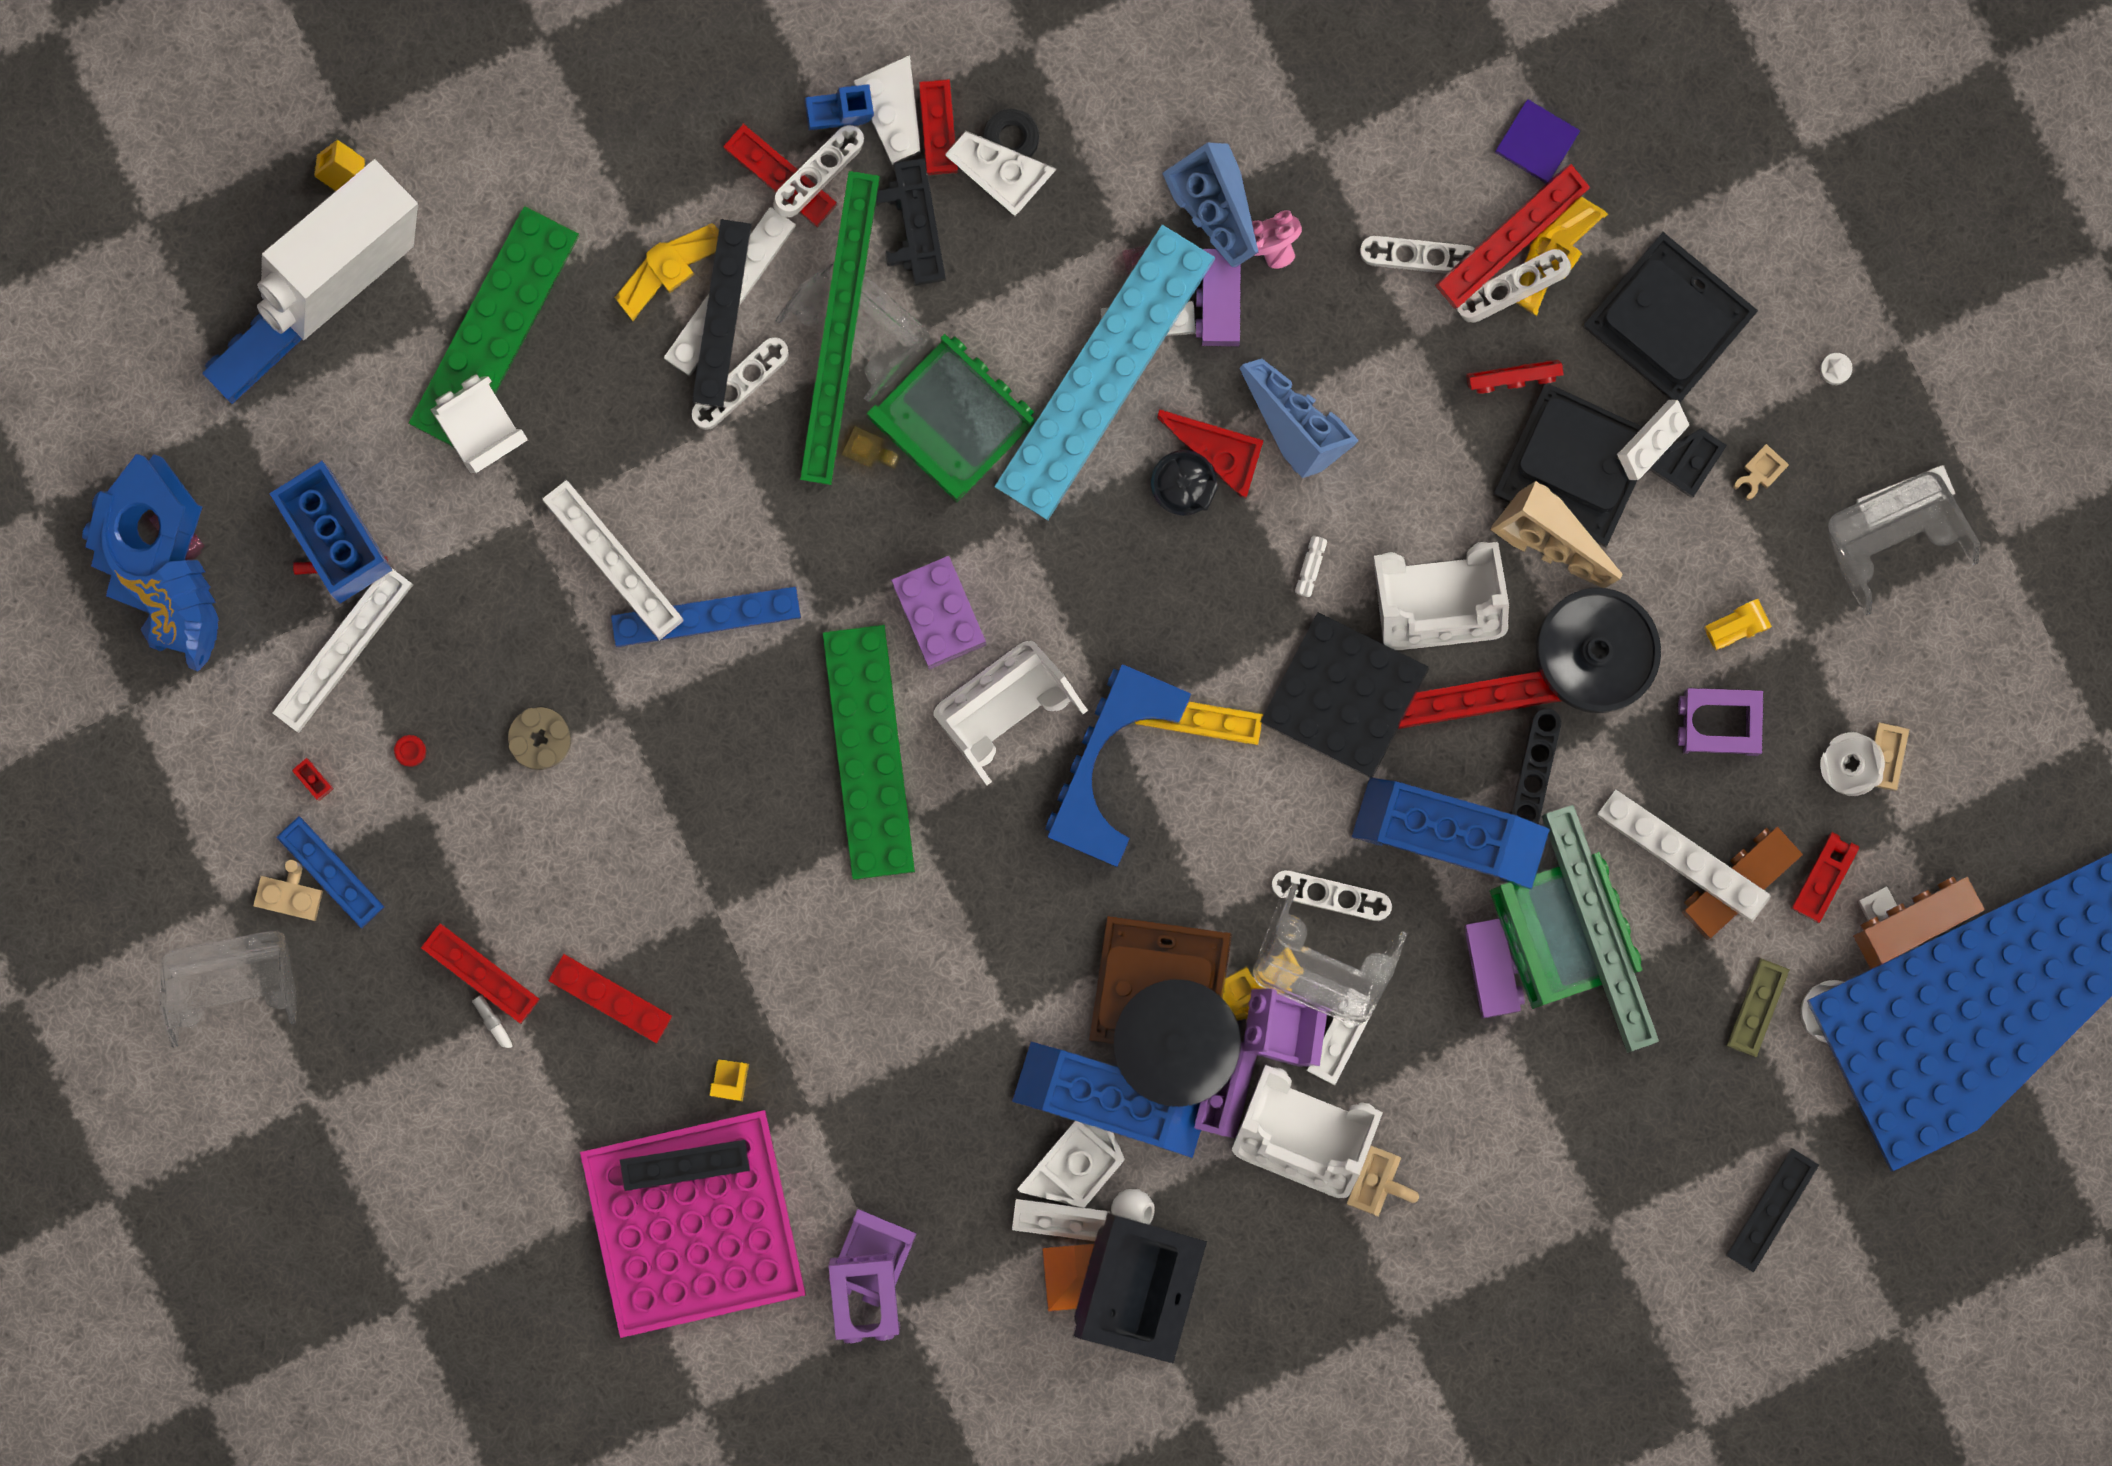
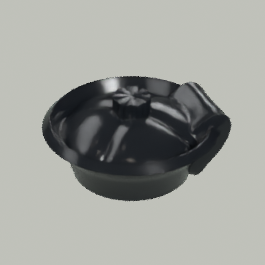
[1151,450,1219,515]

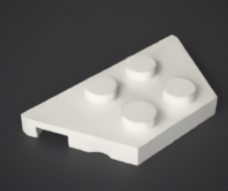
[1017,1121,1125,1208]

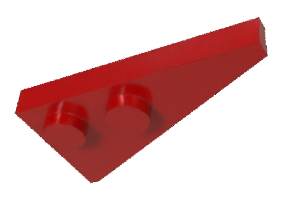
[1157,409,1264,499]

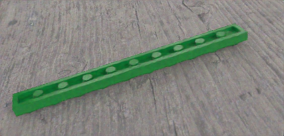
[800,171,880,485]

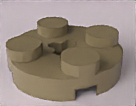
[508,707,571,770]

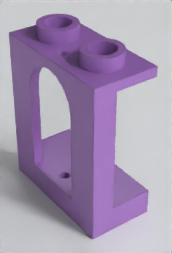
[1678,688,1763,756]
[829,1253,900,1343]

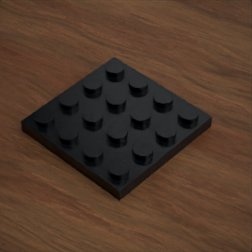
[1260,612,1429,779]

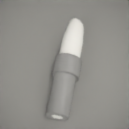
[472,995,513,1048]

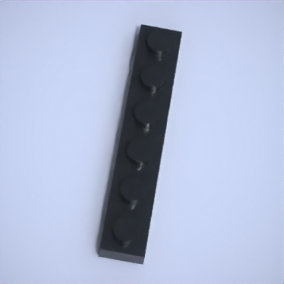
[692,219,752,408]

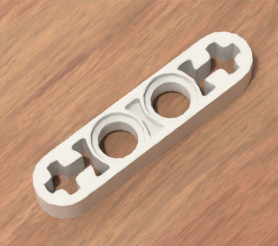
[773,125,864,217]
[1360,236,1475,274]
[1457,249,1571,323]
[692,338,789,430]
[1272,870,1392,921]

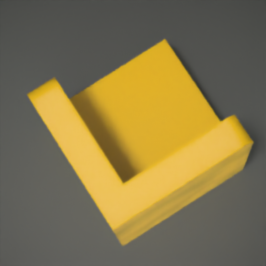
[314,140,365,191]
[710,1060,749,1101]

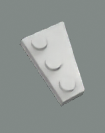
[854,55,921,165]
[945,131,1056,216]

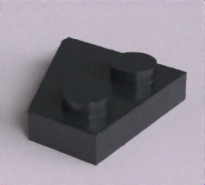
[1649,428,1727,498]

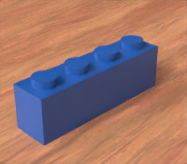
[202,314,302,404]

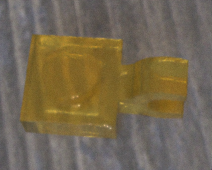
[842,426,900,469]

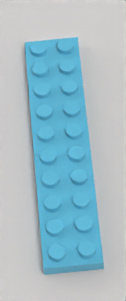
[995,225,1215,521]

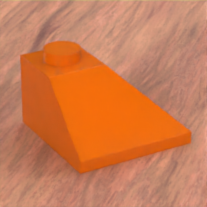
[1043,1244,1094,1311]

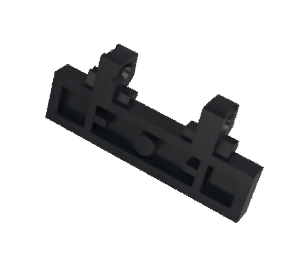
[876,158,946,286]

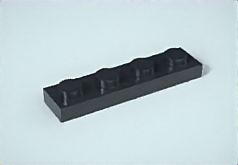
[620,1140,750,1191]
[1725,1148,1819,1273]

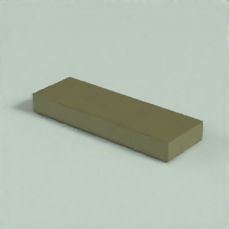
[1726,958,1790,1058]

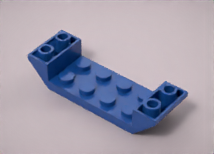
[1352,778,1550,890]
[1012,1042,1201,1158]

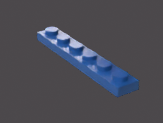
[611,587,801,647]

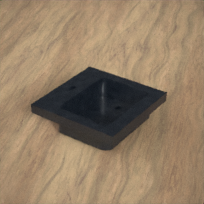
[1583,232,1758,403]
[1493,383,1643,547]
[1073,1213,1207,1363]

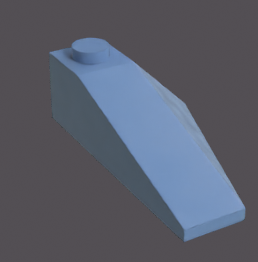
[1163,143,1259,267]
[1240,358,1359,478]

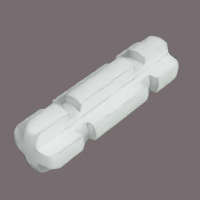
[1295,536,1327,597]

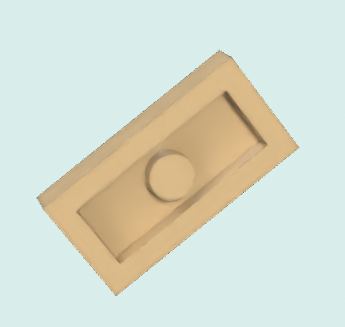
[1874,723,1910,791]

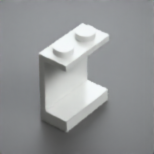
[430,374,528,473]

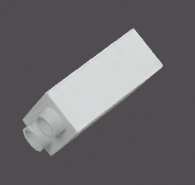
[257,159,418,340]

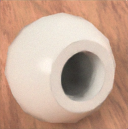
[1111,1189,1155,1225]

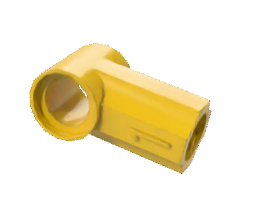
[1704,599,1772,651]

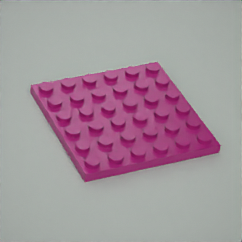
[580,1110,806,1338]

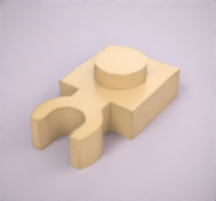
[1733,444,1789,501]

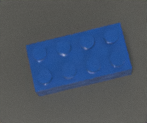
[269,460,393,603]

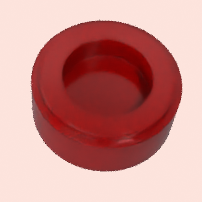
[394,735,426,767]

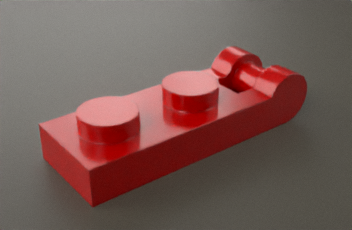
[1791,832,1860,923]

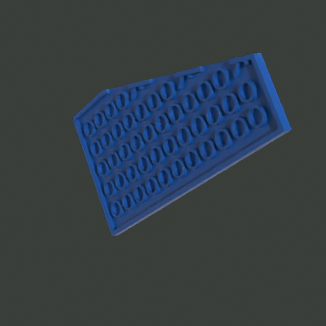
[1807,853,2112,1171]

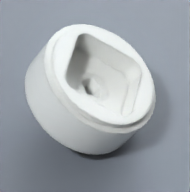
[1820,353,1852,385]

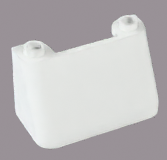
[1374,542,1509,650]
[1232,1065,1383,1198]

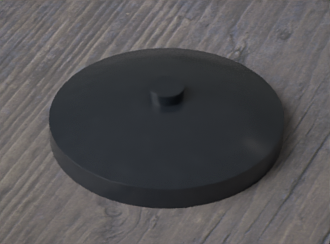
[1536,588,1661,713]
[1114,980,1241,1107]

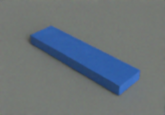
[276,816,384,928]

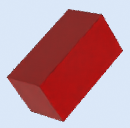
[292,758,334,801]

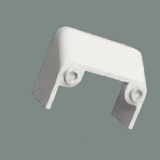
[934,641,1088,785]

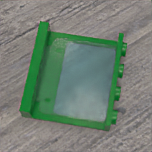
[867,333,1034,503]
[1489,852,1642,1009]

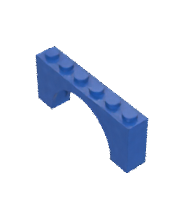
[1045,664,1191,867]

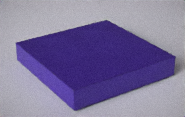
[1495,99,1580,184]

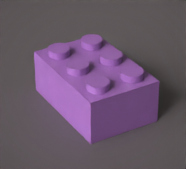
[891,556,986,670]

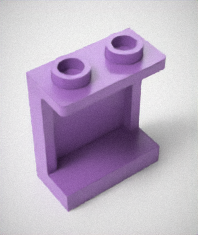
[1243,988,1328,1067]
[828,1209,917,1307]

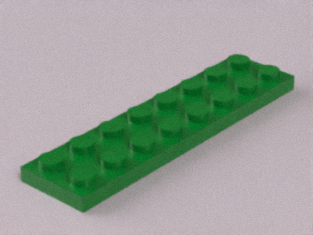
[408,206,580,447]
[823,625,915,880]

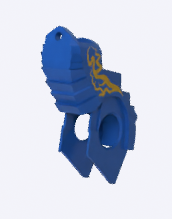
[82,454,219,672]

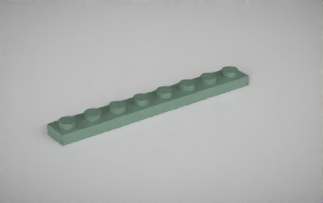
[1542,805,1659,1053]

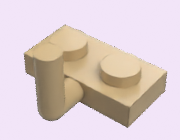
[253,860,323,921]
[1347,1146,1419,1216]

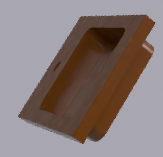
[1089,916,1232,1044]

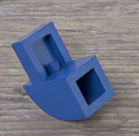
[804,84,874,130]

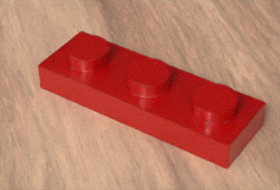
[919,79,958,175]
[1466,359,1564,393]

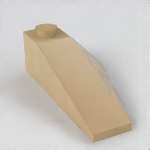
[1490,481,1623,588]

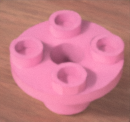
[1252,210,1302,269]

